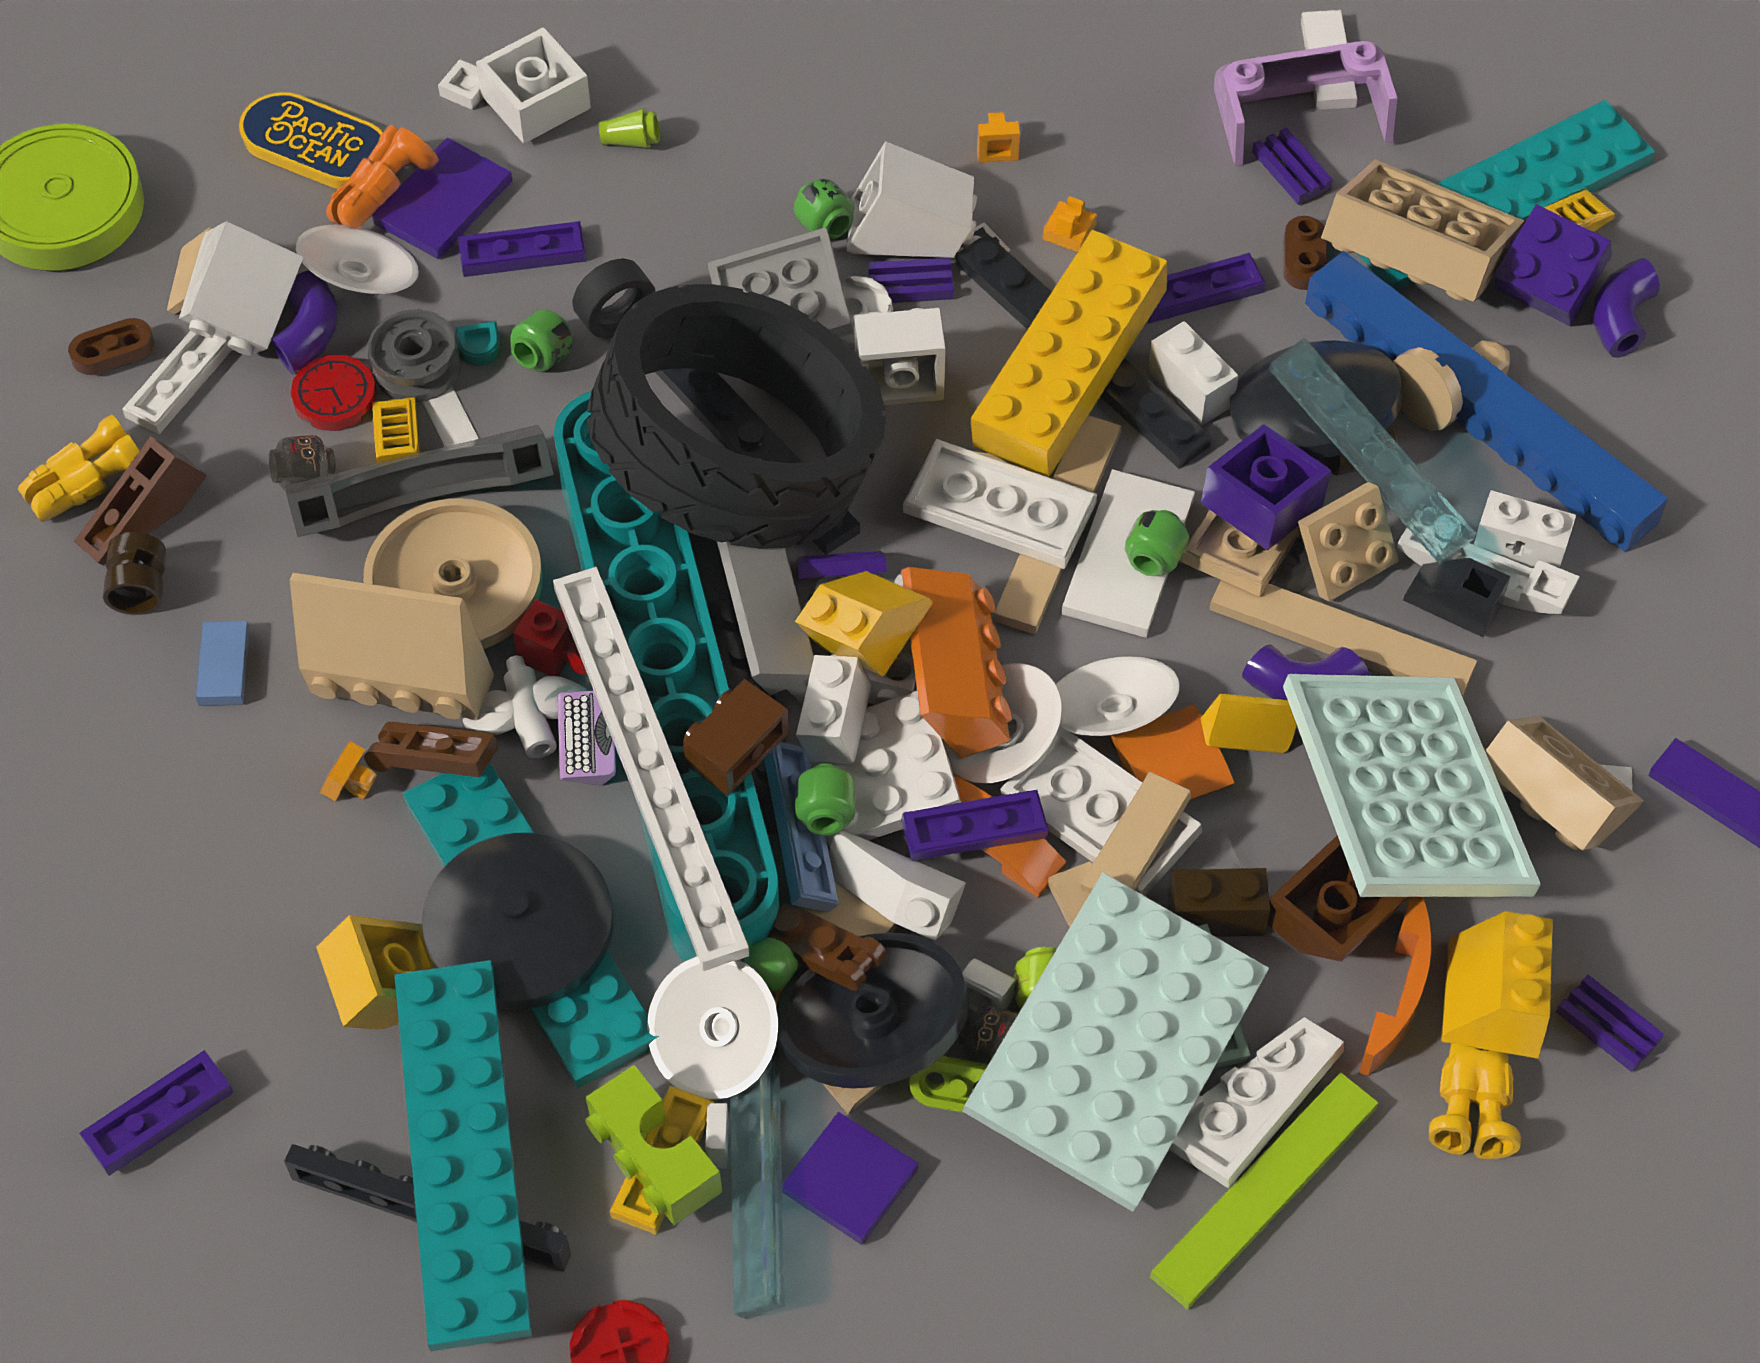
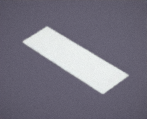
[422,386,479,447]

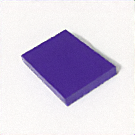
[372,138,513,259]

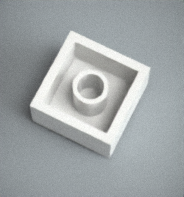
[476,27,591,144]
[854,308,945,405]

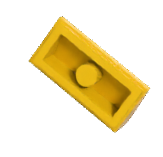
[1201,694,1297,753]

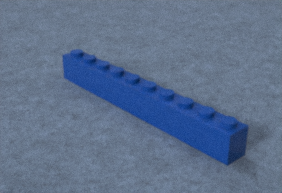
[1305,251,1668,552]

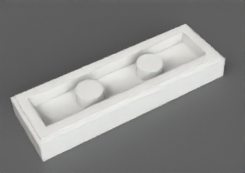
[1301,10,1357,110]
[122,331,232,435]

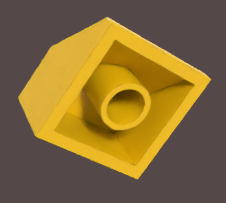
[795,571,933,677]
[316,915,435,1030]

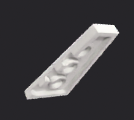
[1169,1017,1344,1189]

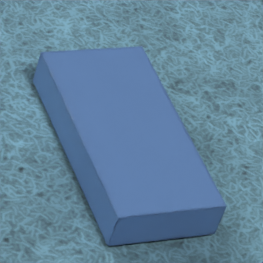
[196,621,250,706]

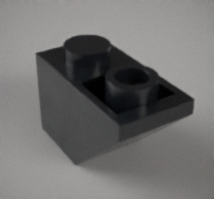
[1403,558,1511,638]

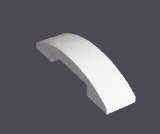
[1397,511,1580,614]

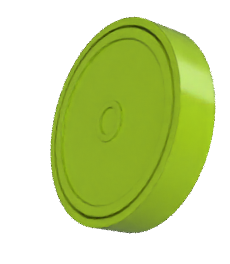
[0,123,144,271]

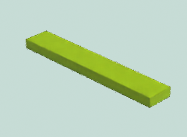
[1150,1072,1378,1310]

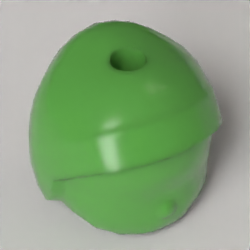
[743,938,799,992]

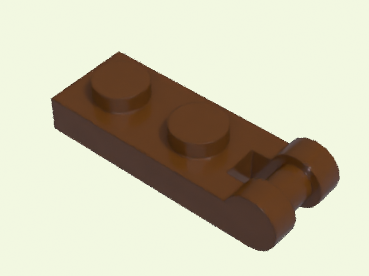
[364,722,498,778]
[767,902,887,991]

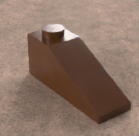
[74,436,207,566]

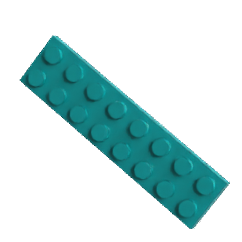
[1357,100,1655,291]
[402,762,659,1089]
[394,960,532,1352]

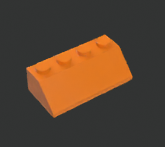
[901,567,1012,759]

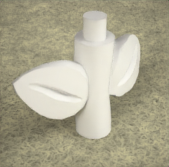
[463,656,587,758]

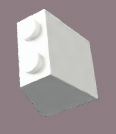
[847,141,977,258]
[179,221,303,355]

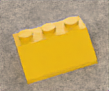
[1441,911,1553,1059]

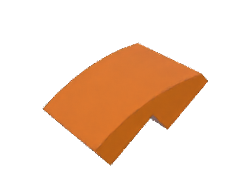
[1110,704,1234,801]

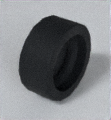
[572,258,656,339]

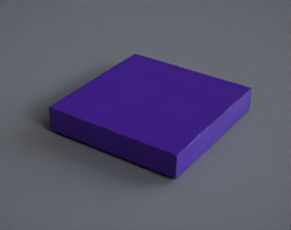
[781,1111,918,1245]

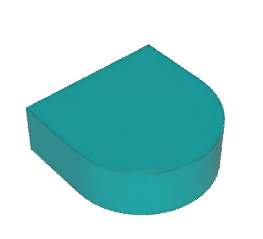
[455,321,501,366]

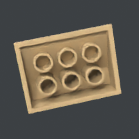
[1321,159,1524,302]
[290,573,494,720]

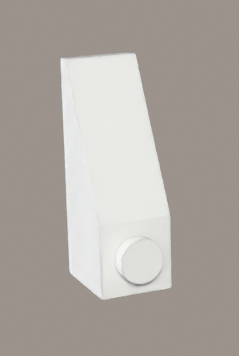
[829,830,966,941]

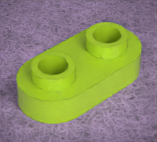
[910,1056,989,1113]

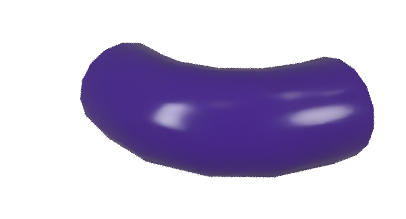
[1594,258,1660,358]
[271,270,337,375]
[1242,644,1369,700]

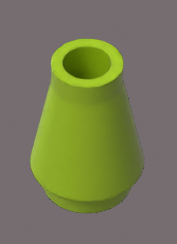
[599,108,660,148]

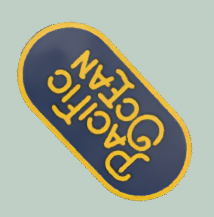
[239,92,383,189]

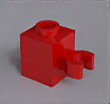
[513,600,587,677]

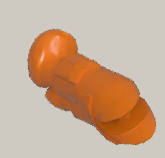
[326,125,439,229]

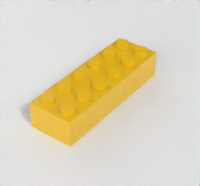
[971,230,1167,477]

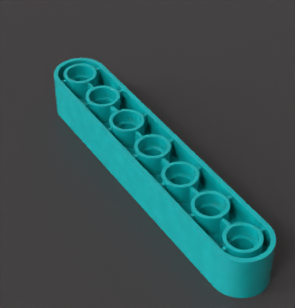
[554,391,780,962]

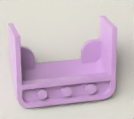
[1214,41,1398,166]

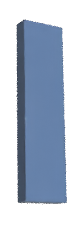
[764,742,839,912]

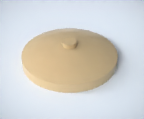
[363,498,543,649]

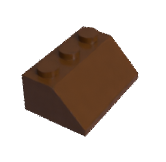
[1267,835,1409,962]

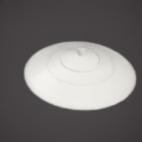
[295,224,419,294]
[1056,656,1180,736]
[943,663,1062,783]
[647,957,778,1100]

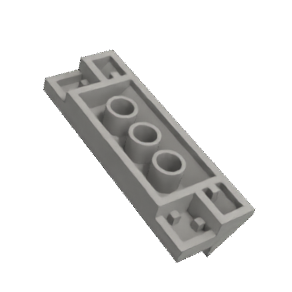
[717,459,814,706]

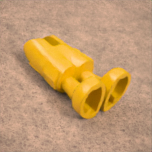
[18,414,140,522]
[1428,1043,1521,1160]

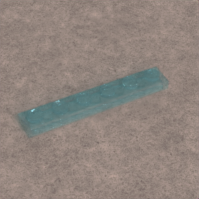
[1269,338,1477,565]
[730,1036,785,1319]

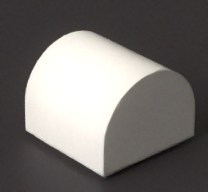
[962,958,1017,1022]

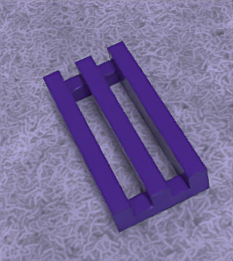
[1252,127,1333,205]
[868,258,954,303]
[796,550,887,579]
[1556,974,1664,1072]

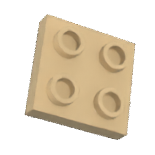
[1298,482,1399,602]

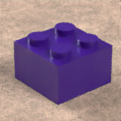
[1494,204,1612,327]
[1201,424,1332,550]

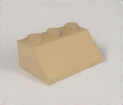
[1485,716,1644,851]

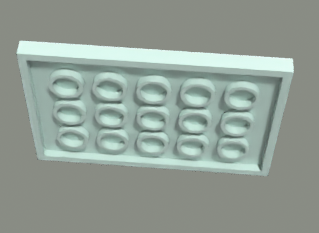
[1283,674,1541,897]
[962,872,1269,1212]

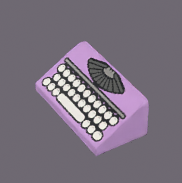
[558,691,616,786]

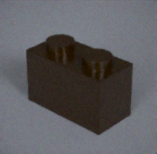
[1168,868,1270,937]

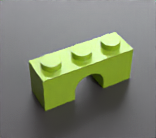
[585,1065,723,1226]

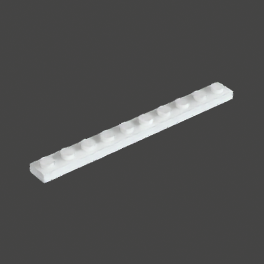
[553,567,749,971]

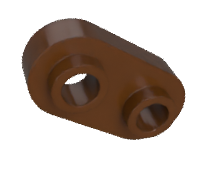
[1283,216,1326,290]
[68,318,155,375]

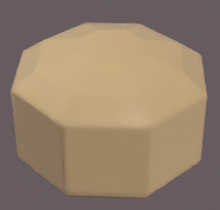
[1472,340,1510,375]

